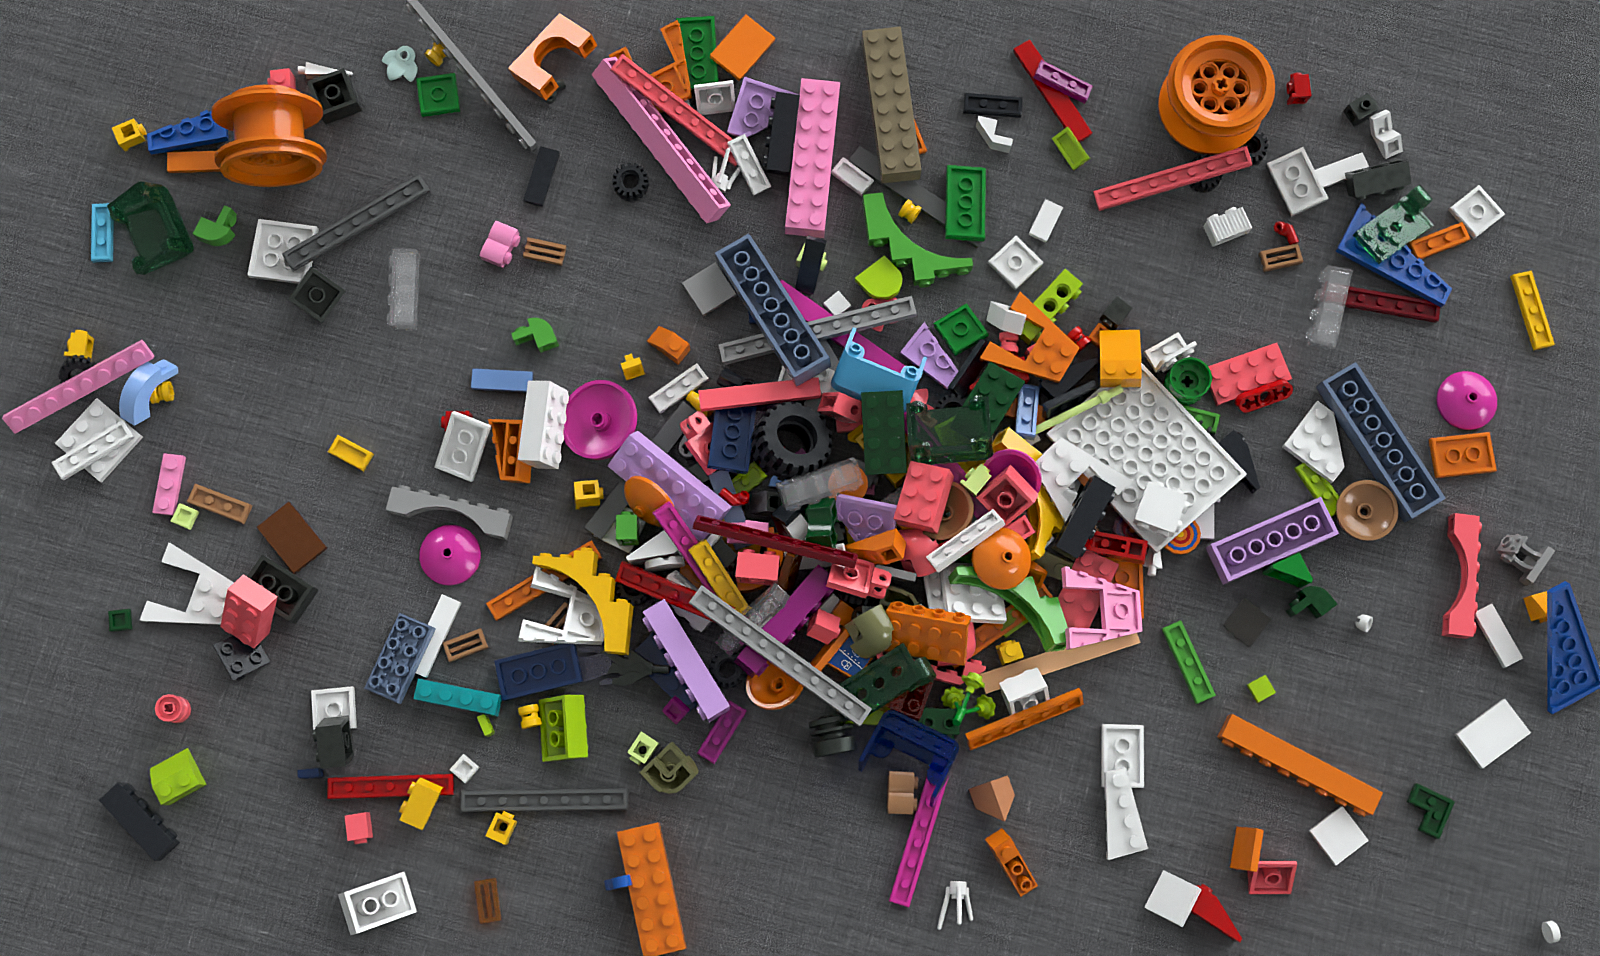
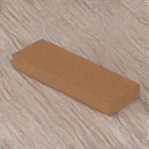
[187,484,252,524]

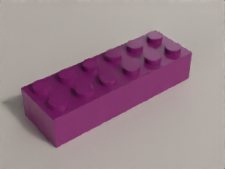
[734,564,835,678]

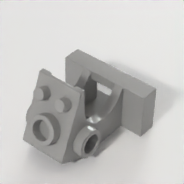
[1496,534,1555,586]

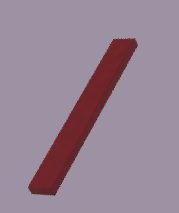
[692,515,858,569]

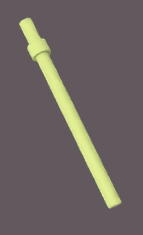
[1024,385,1124,440]

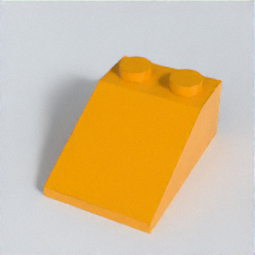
[1099,330,1142,388]

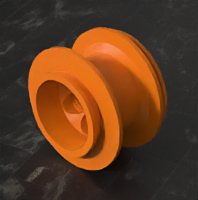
[1158,35,1275,155]
[211,85,327,187]

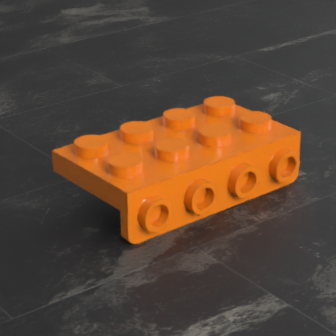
[885,601,971,666]

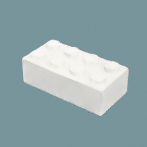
[518,381,569,469]

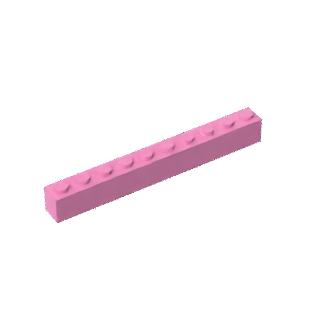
[592,57,731,224]

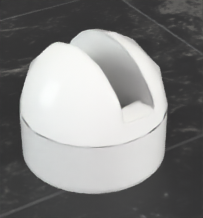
[1355,615,1373,632]

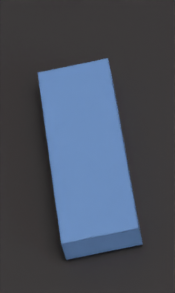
[471,369,533,392]
[1015,384,1040,440]

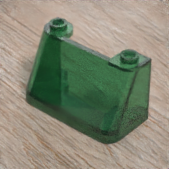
[107,181,194,275]
[906,395,993,465]

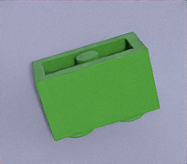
[616,511,640,546]

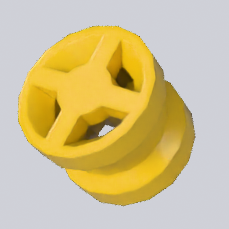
[898,199,922,224]

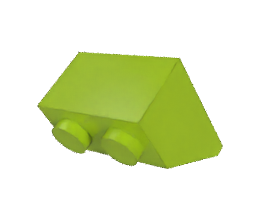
[150,748,207,805]

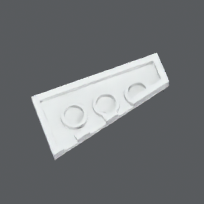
[1104,767,1148,860]

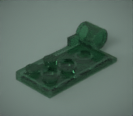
[1353,185,1434,264]
[839,643,937,716]

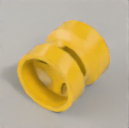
[424,42,447,67]
[150,381,174,404]
[518,704,542,729]

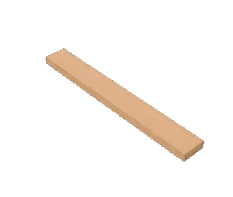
[979,633,1141,694]

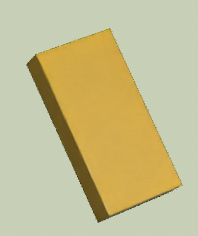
[328,435,374,472]

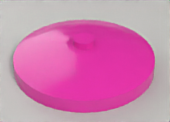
[563,380,637,460]

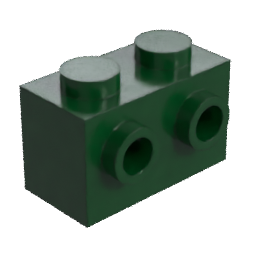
[916,708,960,739]

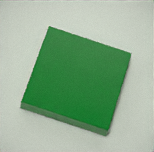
[416,73,460,117]
[933,303,989,356]

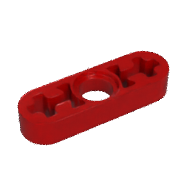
[1235,379,1293,413]

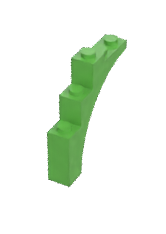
[862,192,973,288]
[948,556,1068,652]

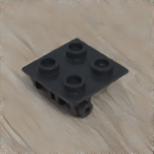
[213,635,270,681]

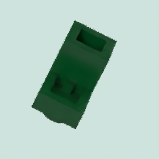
[1286,586,1338,619]

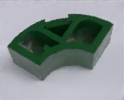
[805,498,838,549]

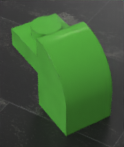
[193,205,237,246]
[511,318,559,353]

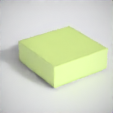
[171,503,199,530]

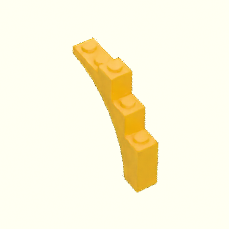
[990,427,1064,561]
[532,547,634,655]

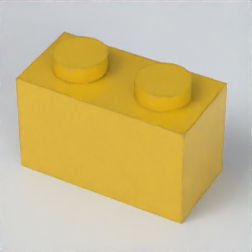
[399,777,443,830]

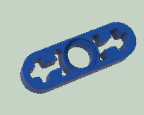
[604,874,632,891]

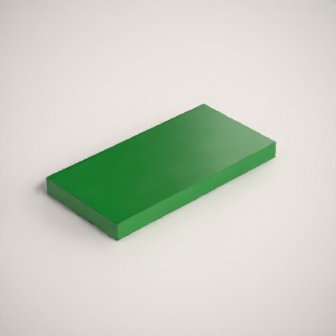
[676,16,718,92]
[945,165,986,242]

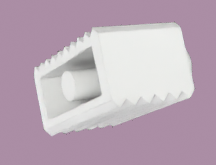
[1203,207,1252,247]

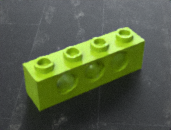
[1019,269,1083,345]

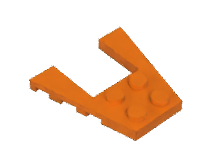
[609,20,692,113]
[979,292,1079,383]

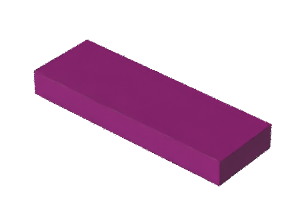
[1033,60,1093,104]
[697,700,747,765]

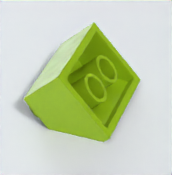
[539,695,588,762]

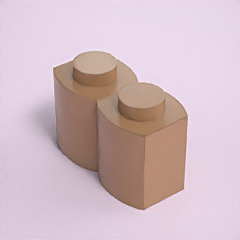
[887,771,918,815]

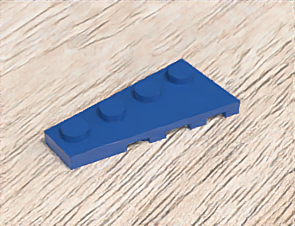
[147,110,229,155]

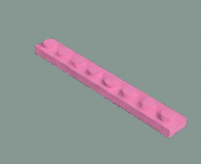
[2,340,154,434]

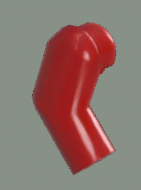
[1274,221,1299,245]
[718,487,749,506]

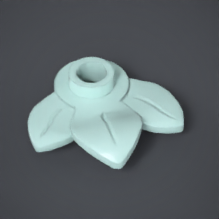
[382,46,418,82]

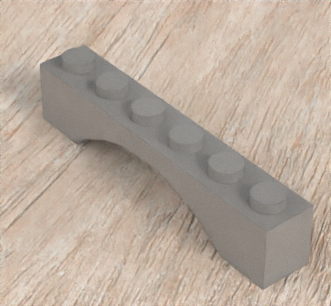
[386,485,513,540]

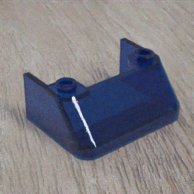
[858,710,959,807]

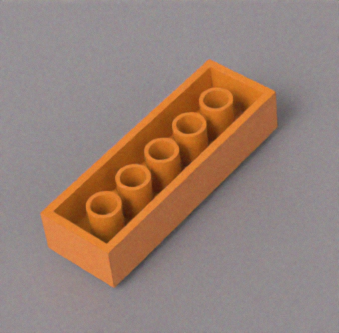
[617,822,687,956]

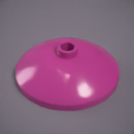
[1436,371,1497,430]
[984,449,1042,493]
[419,525,481,586]

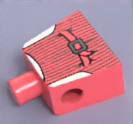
[817,392,863,423]

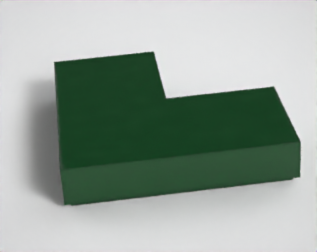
[1407,783,1455,839]

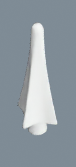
[298,62,353,79]
[1143,547,1162,576]

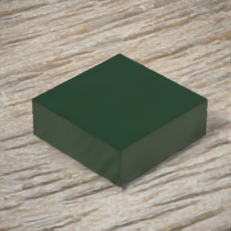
[108,608,132,632]

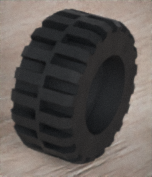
[751,402,833,483]

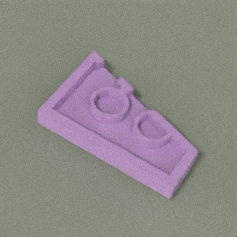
[900,322,958,389]

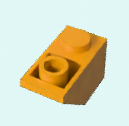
[1523,591,1547,623]

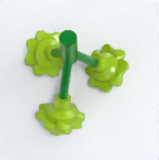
[941,672,996,726]

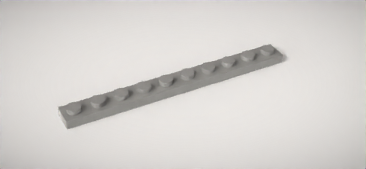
[405,0,537,152]
[719,296,917,365]
[689,585,872,727]

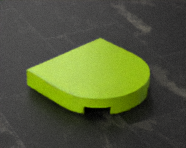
[855,255,902,300]

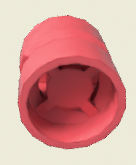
[155,694,191,723]

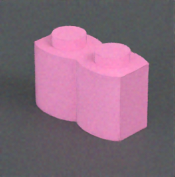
[480,221,521,268]

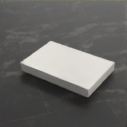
[1266,147,1328,217]
[434,411,491,482]
[1455,699,1531,769]
[1101,724,1144,788]

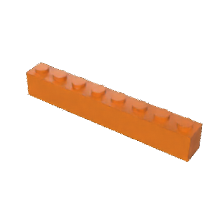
[1217,714,1383,817]

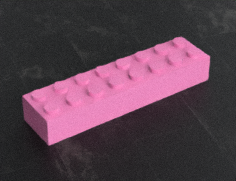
[785,78,840,238]

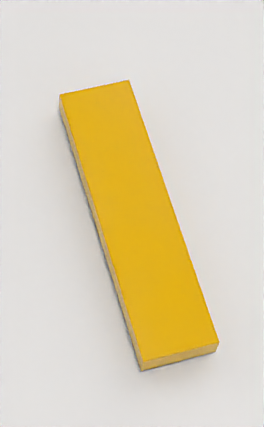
[1510,270,1555,351]
[688,539,749,613]

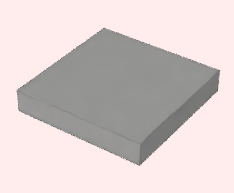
[682,262,737,317]
[876,565,917,584]

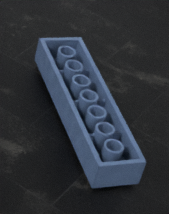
[715,234,831,387]
[1316,362,1446,523]

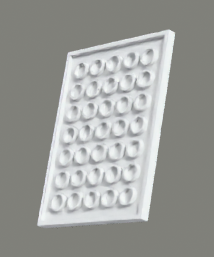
[1046,363,1247,554]

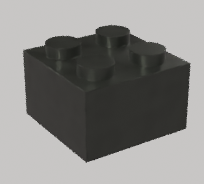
[307,68,362,125]
[287,267,345,323]
[313,715,354,769]

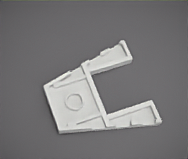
[1035,437,1132,523]
[140,543,234,625]
[517,566,604,645]

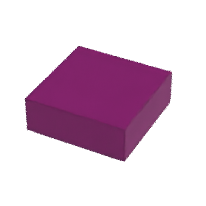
[662,695,690,725]

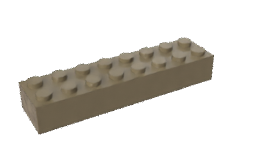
[861,26,921,184]

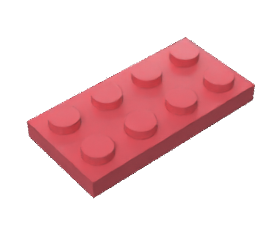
[1208,343,1292,406]
[1058,551,1119,628]

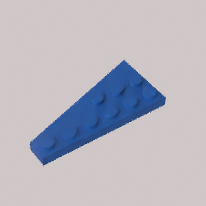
[1335,202,1452,307]
[1547,581,1600,714]

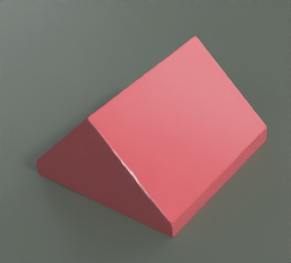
[1247,861,1297,894]

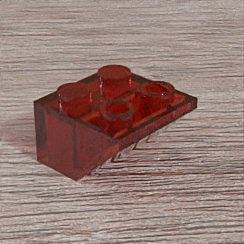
[880,667,934,720]

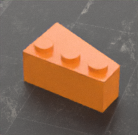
[488,419,532,483]

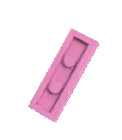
[152,453,186,516]

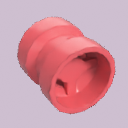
[999,332,1019,355]

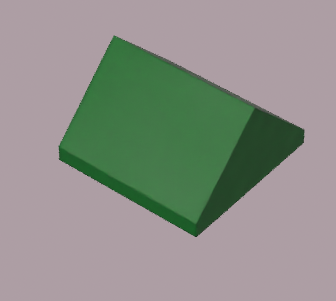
[1262,552,1313,588]

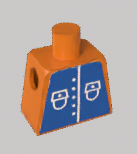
[827,636,877,682]

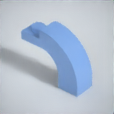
[119,359,178,426]

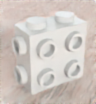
[1133,481,1189,538]

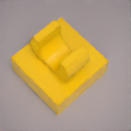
[620,353,645,381]

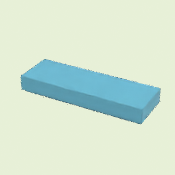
[91,203,114,263]

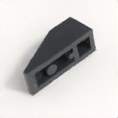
[1039,358,1100,400]
[1218,430,1260,494]

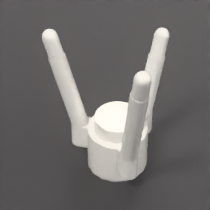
[711,148,740,193]
[937,881,973,930]

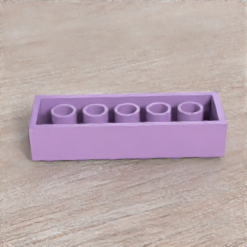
[608,431,732,541]
[1206,497,1339,585]
[642,599,730,722]

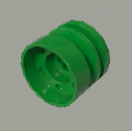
[1163,357,1212,406]

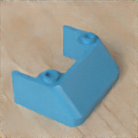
[831,327,927,413]

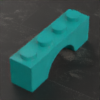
[413,679,502,717]

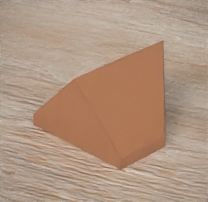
[969,775,1015,822]

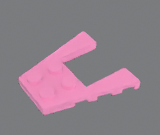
[1061,566,1142,650]

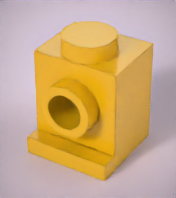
[112,118,147,152]
[64,330,94,362]
[573,480,604,509]
[995,640,1024,666]
[486,811,517,845]

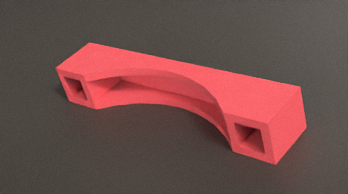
[1442,513,1482,639]

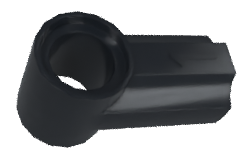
[717,368,756,388]

